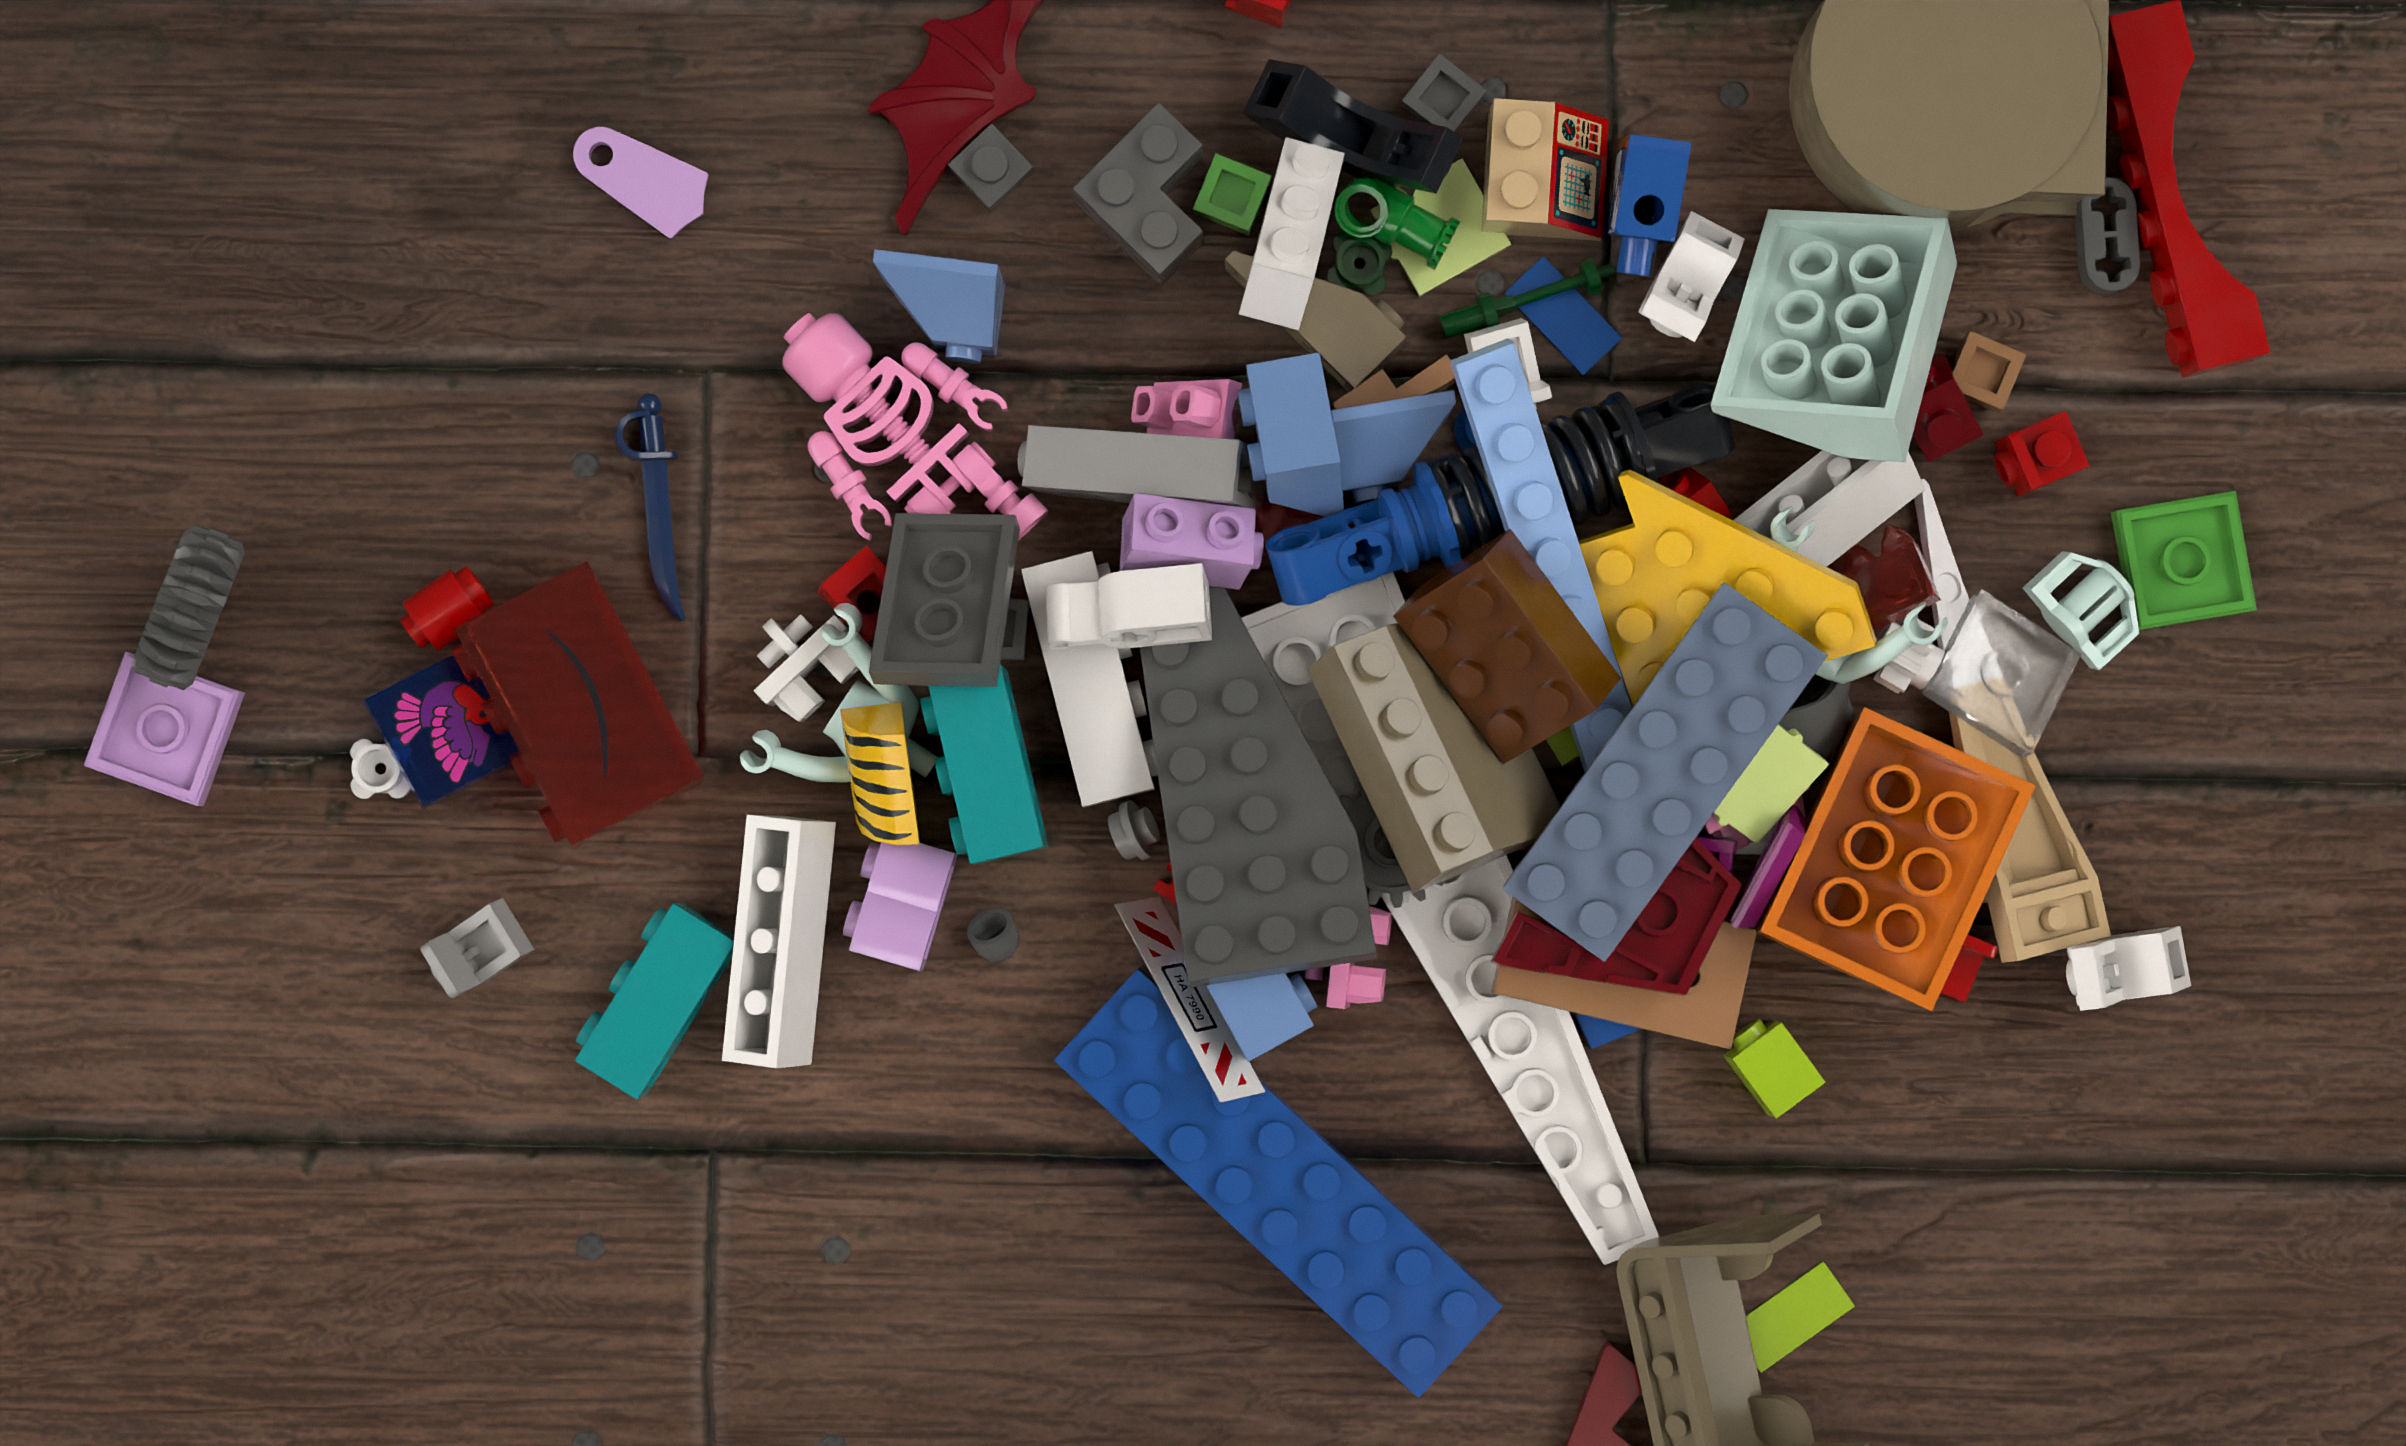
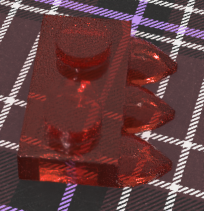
[1827,524,1941,631]

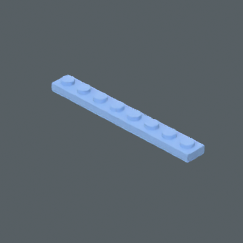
[1449,338,1632,772]

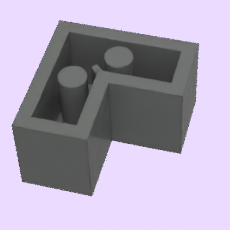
[1073,103,1203,286]

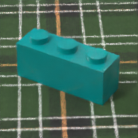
[575,903,735,1100]

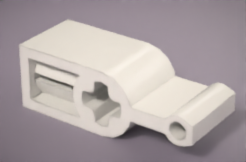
[1045,563,1212,649]

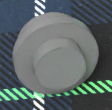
[1108,800,1160,860]

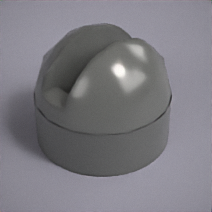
[967,908,1020,962]

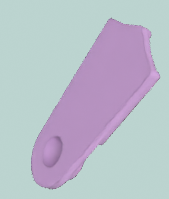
[573,127,709,239]

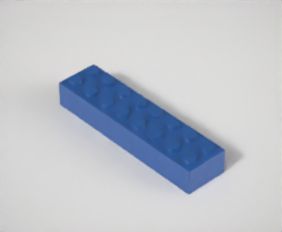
[1054,967,1503,1398]

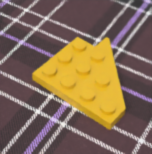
[1579,470,1877,705]

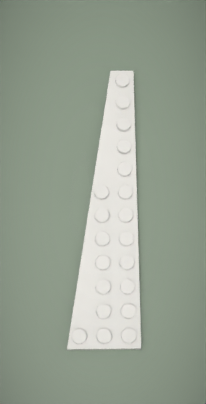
[1241,572,1659,1265]

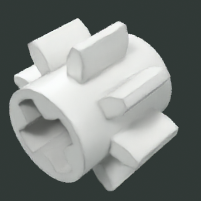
[1873,618,1945,694]

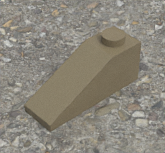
[1225,251,1406,392]

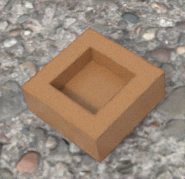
[1951,331,2026,413]

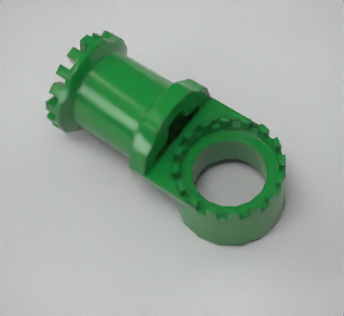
[1334,176,1460,270]

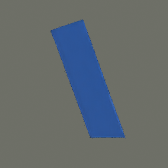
[1505,256,1622,375]

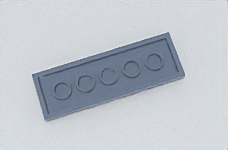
[1502,582,1828,962]

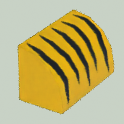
[840,702,920,845]

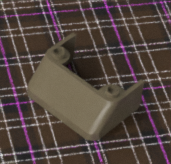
[1616,1213,1869,1446]

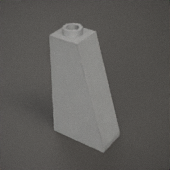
[1018,425,1268,517]

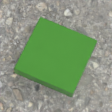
[2111,491,2257,630]

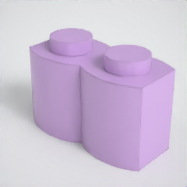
[843,842,958,971]

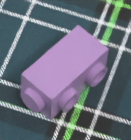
[1120,493,1264,590]

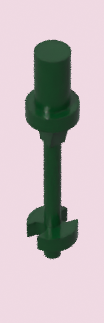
[1438,257,1615,339]

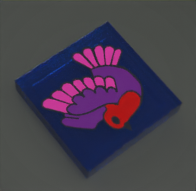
[363,645,533,810]

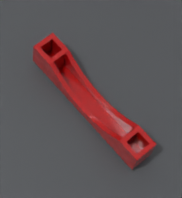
[2107,0,2271,379]

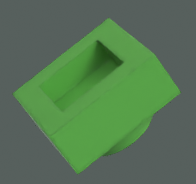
[1193,153,1272,236]

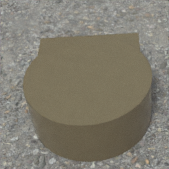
[1789,0,2109,232]

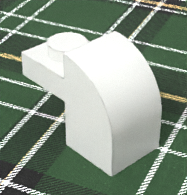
[1638,211,1745,342]
[2066,926,2191,1011]

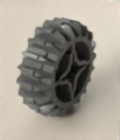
[132,525,245,690]

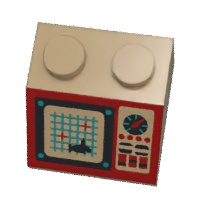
[1481,98,1609,241]

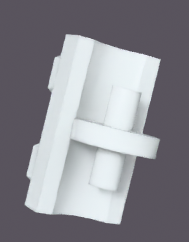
[754,614,859,723]

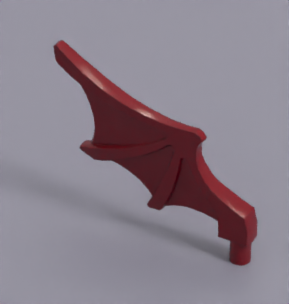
[867,0,1045,236]

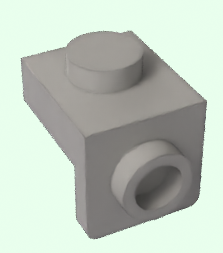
[421,898,535,998]

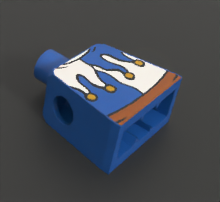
[1606,134,1692,277]

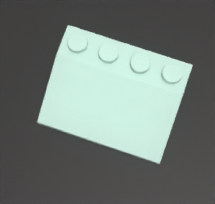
[1711,209,1957,462]

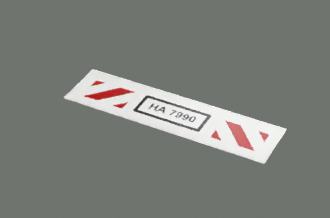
[1114,896,1265,1103]

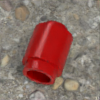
[400,565,496,652]

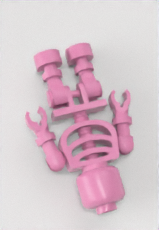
[782,313,1048,541]

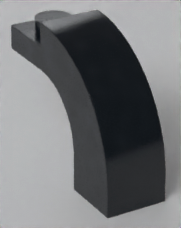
[1242,59,1463,196]

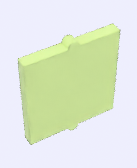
[1370,158,1511,297]
[1714,724,1829,844]

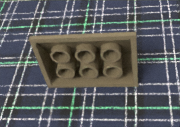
[1308,623,1560,893]

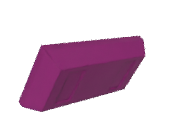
[1730,805,1807,928]

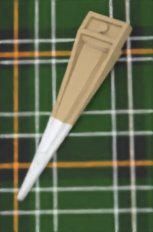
[1914,479,2111,963]

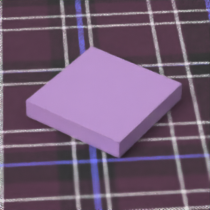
[84,651,245,806]

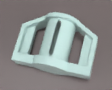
[2023,551,2139,670]

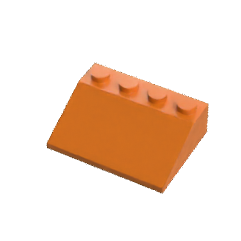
[1756,707,2036,1011]

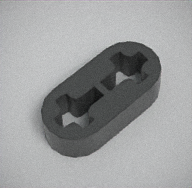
[2074,177,2140,296]

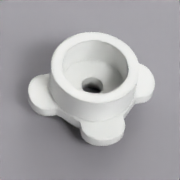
[350,738,412,799]

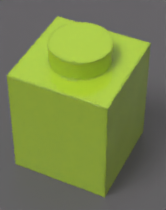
[1723,1018,1826,1119]

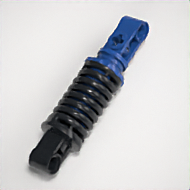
[1265,383,1735,606]

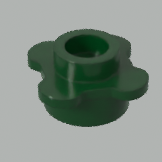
[1327,231,1392,297]

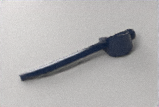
[614,393,685,621]

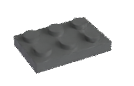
[869,513,1020,687]

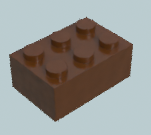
[1393,529,1621,764]

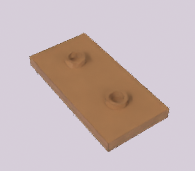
[1491,896,1757,1049]

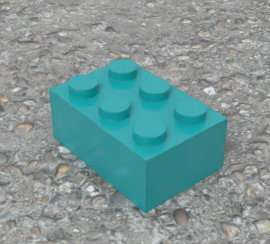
[920,664,1049,864]

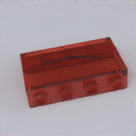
[451,561,704,850]

